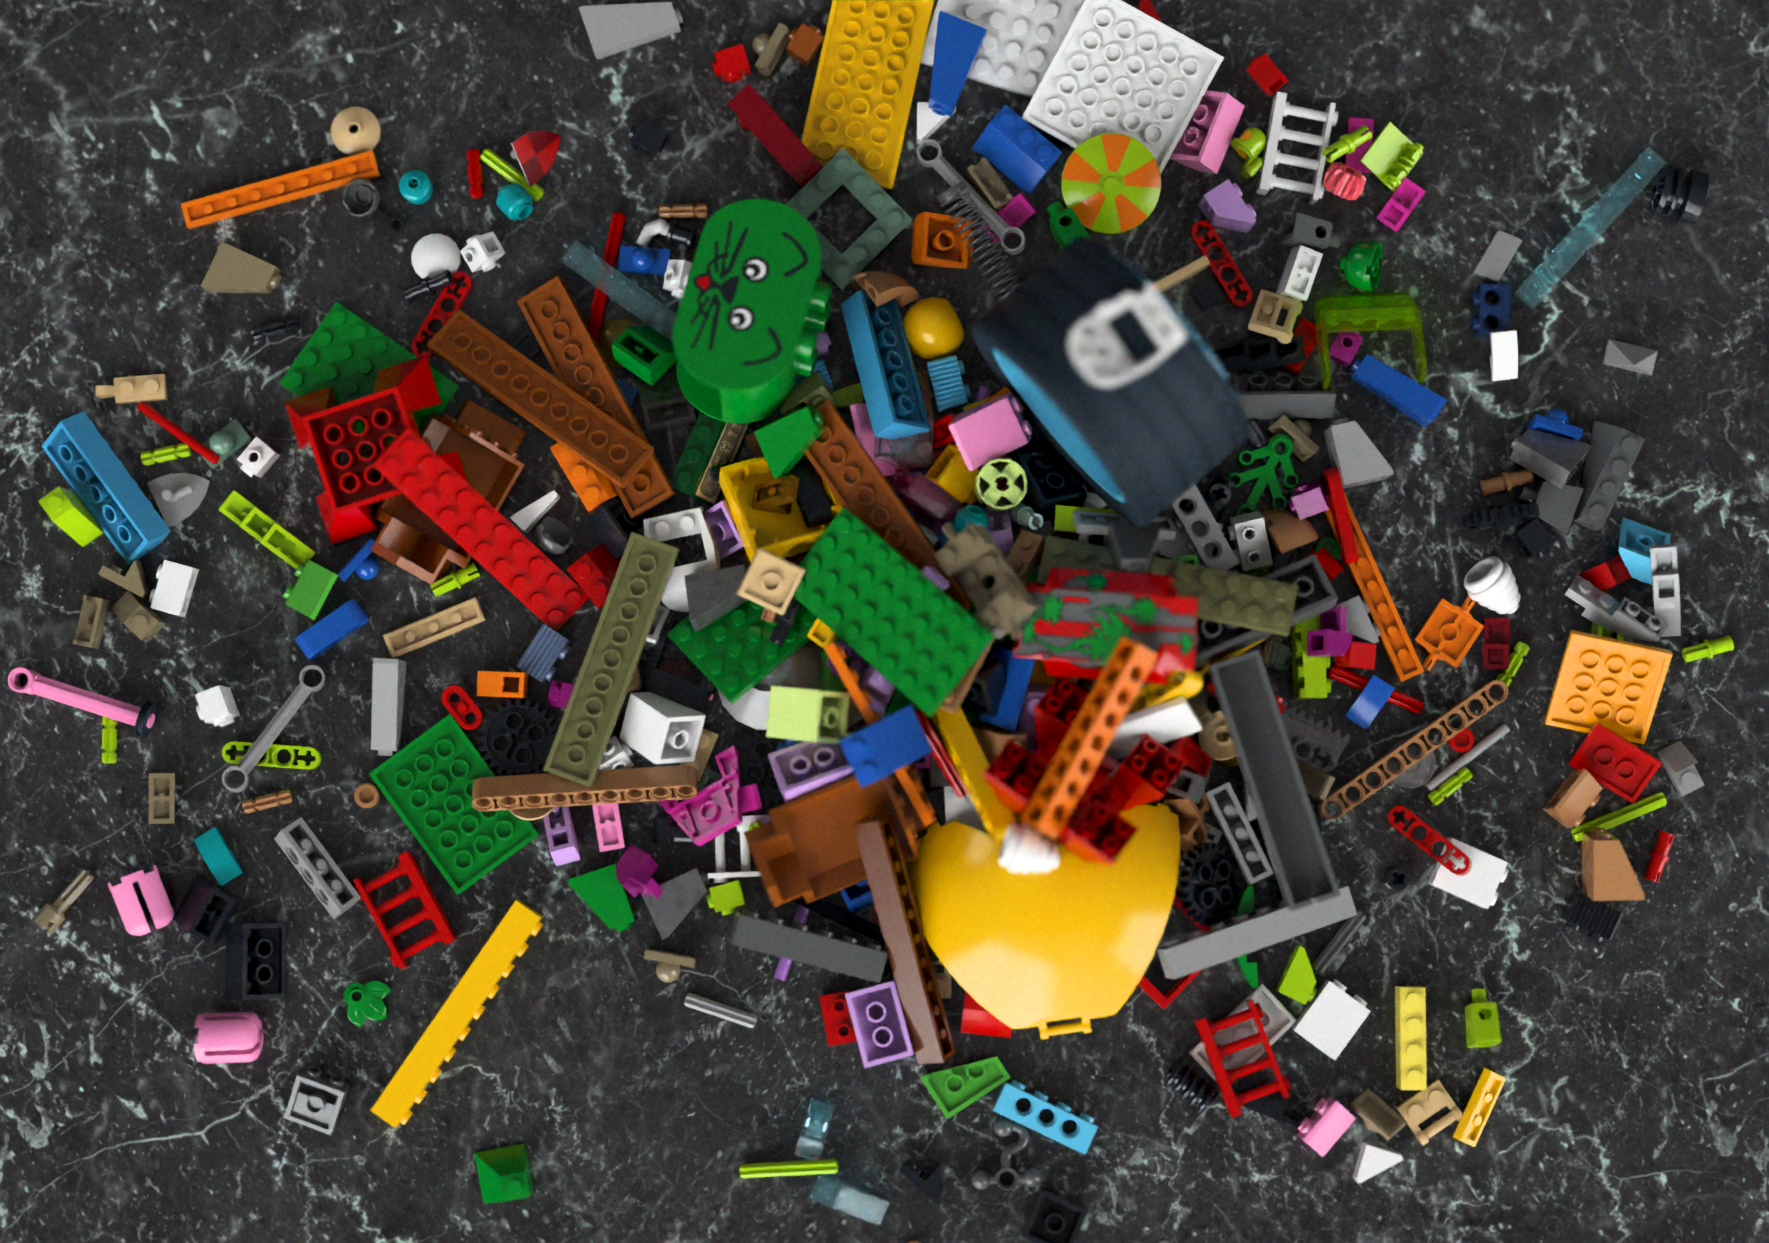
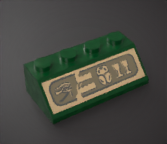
[670,412,753,507]

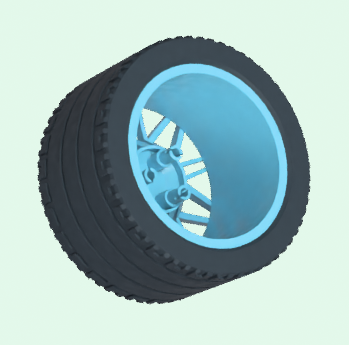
[972,236,1250,527]

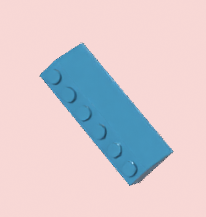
[841,290,931,440]
[42,411,171,566]

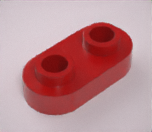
[442,685,484,730]

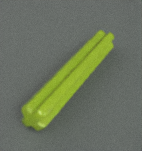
[1571,792,1667,842]
[739,1159,838,1178]

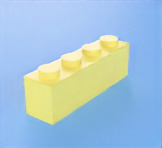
[1395,986,1427,1090]

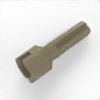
[33,869,94,934]

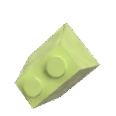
[766,686,850,744]

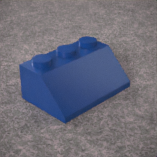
[972,104,1062,196]
[974,643,1035,732]

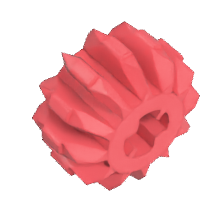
[1322,162,1366,200]

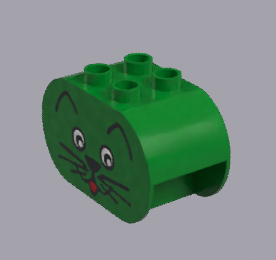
[672,199,832,424]

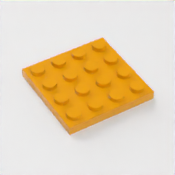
[1544,630,1672,745]

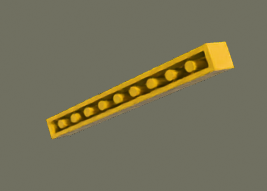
[370,900,543,1128]

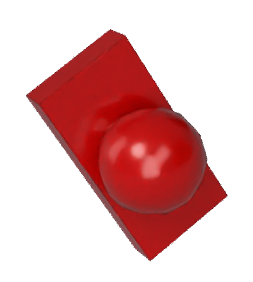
[1169,736,1213,778]

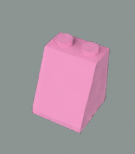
[949,392,1032,472]

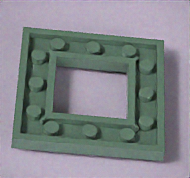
[786,148,913,290]

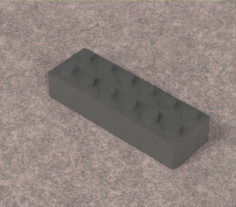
[728,908,888,983]

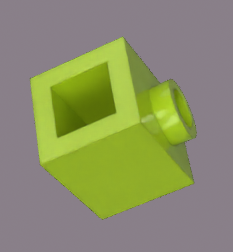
[706,880,746,916]

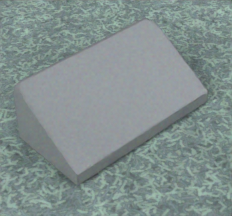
[1473,230,1523,284]

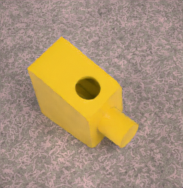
[922,444,979,505]

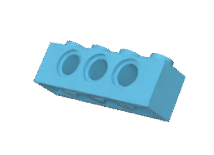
[992,1079,1098,1155]

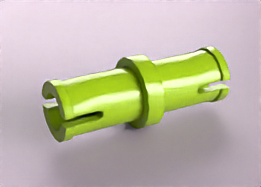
[1322,125,1372,163]

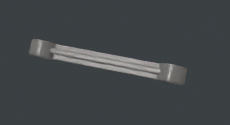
[916,139,1026,255]
[222,665,326,793]

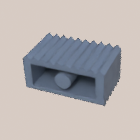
[516,624,571,683]

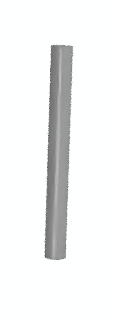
[1425,723,1510,792]

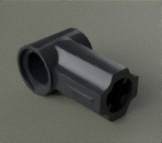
[653,818,693,843]

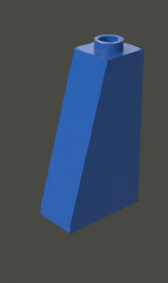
[928,10,987,116]
[1350,354,1447,428]

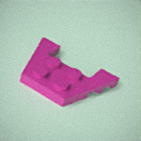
[658,745,742,847]

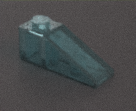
[810,1174,890,1226]

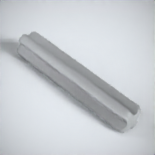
[684,993,757,1028]

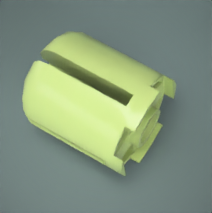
[974,459,1027,512]

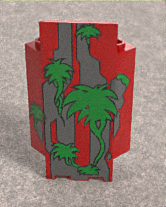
[1013,567,1197,685]

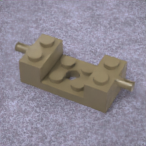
[934,522,1038,639]

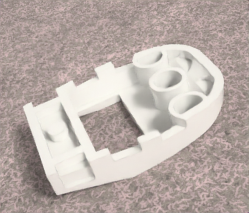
[1069,283,1187,387]
[643,506,721,612]

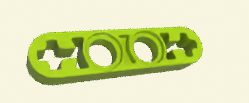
[222,741,322,770]

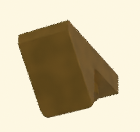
[752,474,799,515]

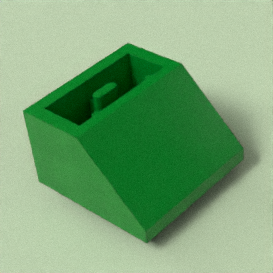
[611,324,678,386]

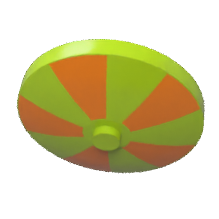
[1061,133,1161,234]

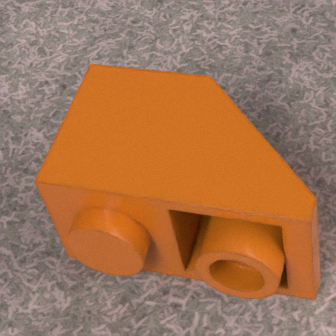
[477,671,528,698]

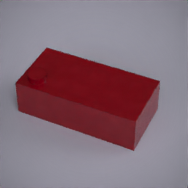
[727,84,823,187]

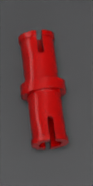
[1643,830,1676,883]

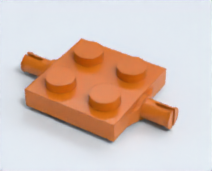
[1414,595,1484,671]

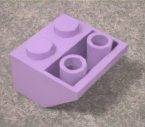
[1198,179,1256,233]

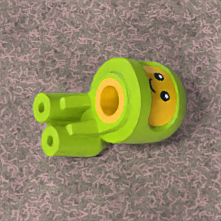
[1230,127,1267,180]

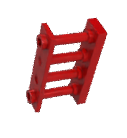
[353,851,458,970]
[1194,999,1291,1118]

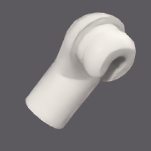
[636,219,670,247]

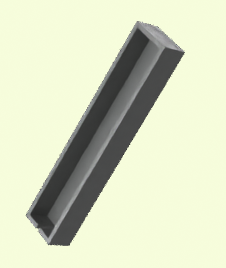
[1207,650,1340,911]

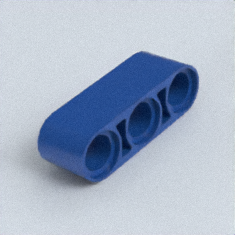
[295,599,369,661]

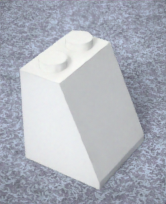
[619,692,706,764]

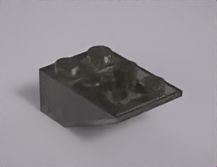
[635,360,697,434]

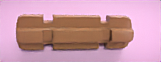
[659,203,708,219]
[242,790,292,813]

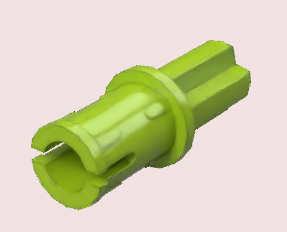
[430,562,481,596]
[1682,635,1734,662]

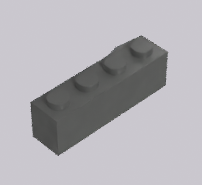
[1231,370,1336,419]
[1573,420,1645,531]

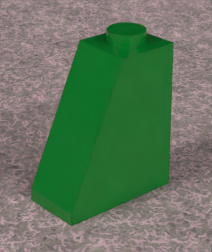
[754,406,824,478]
[567,863,637,932]

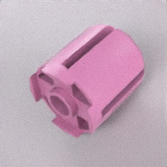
[108,865,174,936]
[194,1011,264,1064]

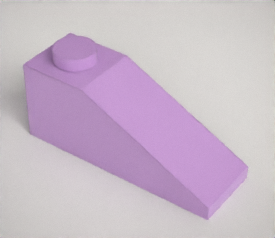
[543,806,581,866]

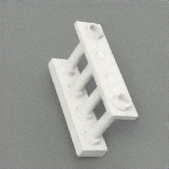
[1256,92,1338,205]
[708,815,772,883]

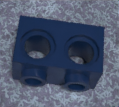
[1471,284,1511,338]

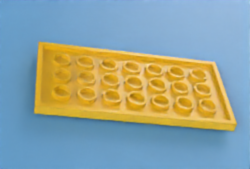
[801,0,934,191]

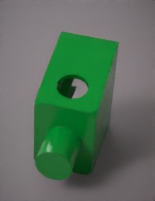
[1047,202,1090,251]

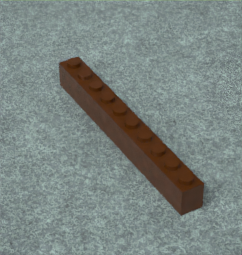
[853,813,956,1064]

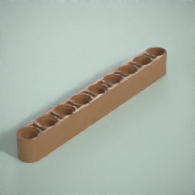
[1318,680,1508,820]
[472,765,697,811]

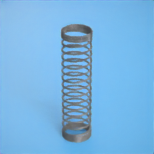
[936,181,1022,303]

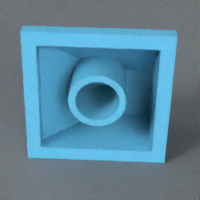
[1618,517,1670,585]

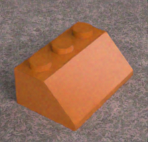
[550,443,619,514]

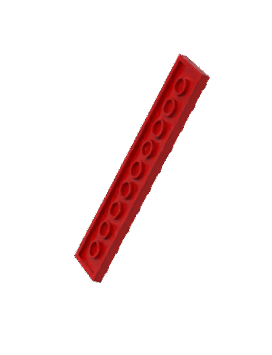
[371,426,589,632]

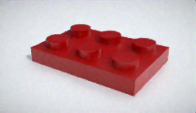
[1568,721,1662,804]

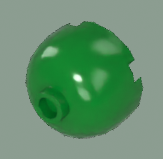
[1340,241,1383,291]

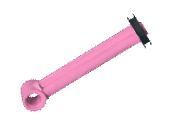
[8,667,158,738]

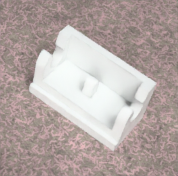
[1276,245,1323,301]

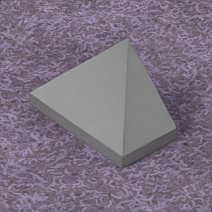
[1603,339,1658,376]

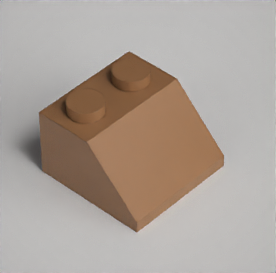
[1543,769,1603,828]

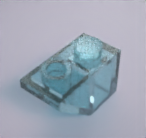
[794,1098,835,1160]

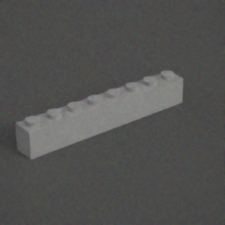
[1157,882,1357,979]

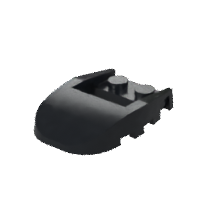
[640,619,716,713]

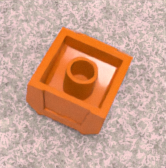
[910,212,974,269]

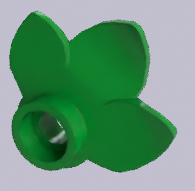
[343,980,391,1027]

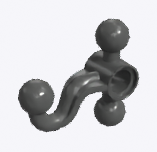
[971,1117,1042,1191]

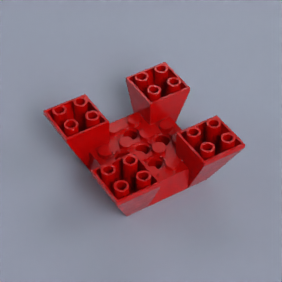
[284,355,468,545]
[982,676,1187,865]

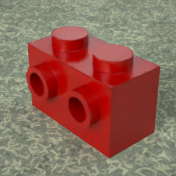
[819,989,857,1047]

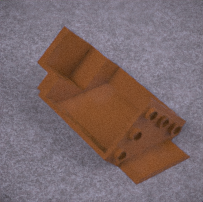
[371,398,526,585]
[744,762,938,907]

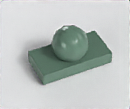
[201,419,252,469]

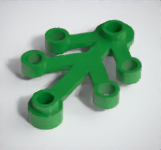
[1228,434,1299,516]

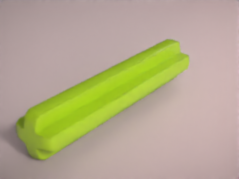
[480,148,545,201]

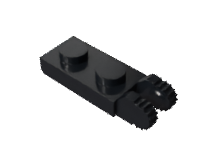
[1236,1078,1307,1128]

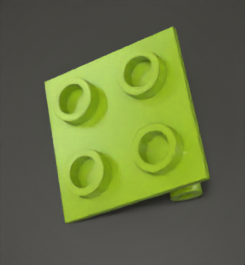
[1360,122,1424,192]

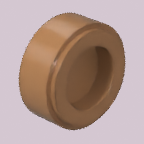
[354,783,381,808]

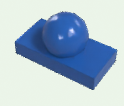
[618,246,671,275]
[1526,408,1583,441]
[338,538,380,581]

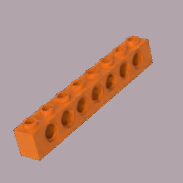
[1021,636,1158,839]

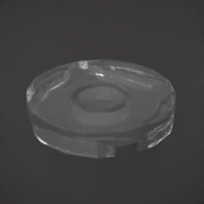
[1387,738,1436,788]

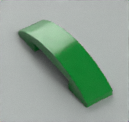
[1233,885,1258,988]

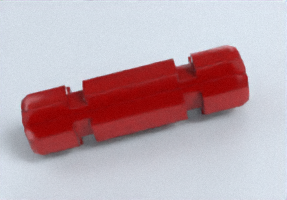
[466,149,484,198]

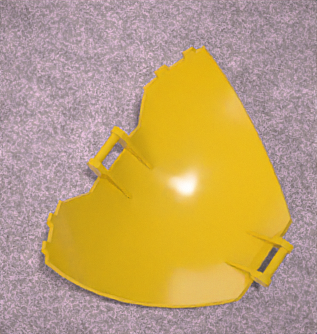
[905,803,1180,1039]

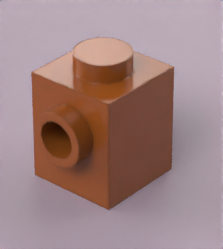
[786,23,824,67]

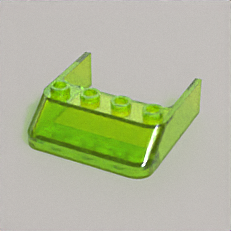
[1314,293,1428,389]

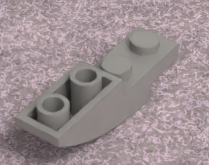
[1649,543,1681,637]
[1564,575,1668,642]

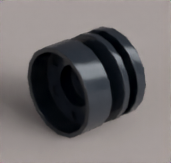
[1650,164,1709,225]

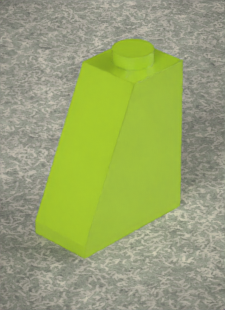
[38,486,104,547]

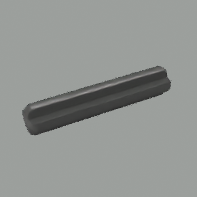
[1311,909,1366,974]

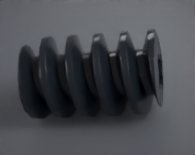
[1164,1058,1220,1114]

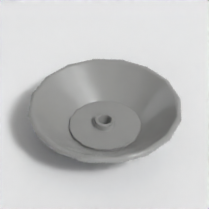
[717,639,823,730]

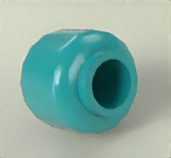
[399,169,433,205]
[496,183,533,220]
[953,505,989,533]

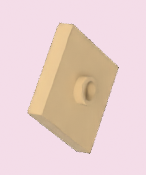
[737,547,805,615]

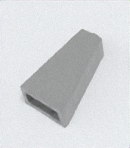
[579,2,683,60]
[371,658,407,756]

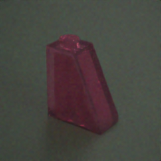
[889,472,964,526]

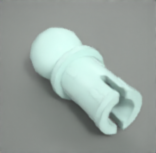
[1009,503,1043,530]

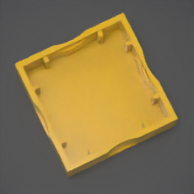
[719,454,842,563]

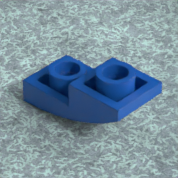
[1344,674,1395,729]

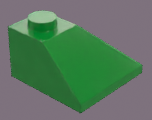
[474,1143,534,1203]

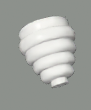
[1463,556,1521,614]
[998,822,1061,874]

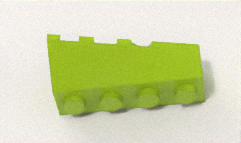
[1291,614,1331,700]

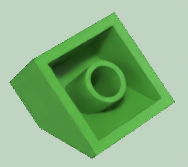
[282,559,338,620]

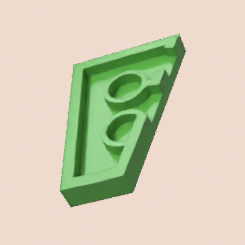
[919,1056,1011,1119]

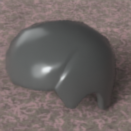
[342,178,380,217]
[535,516,574,555]

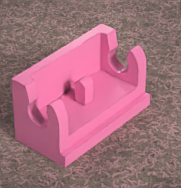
[592,803,625,852]

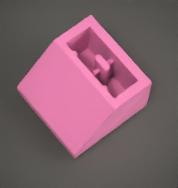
[1296,1096,1356,1157]

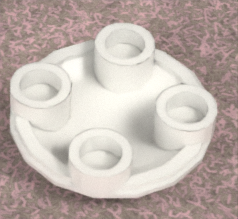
[411,234,461,278]

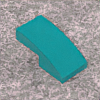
[194,827,243,886]

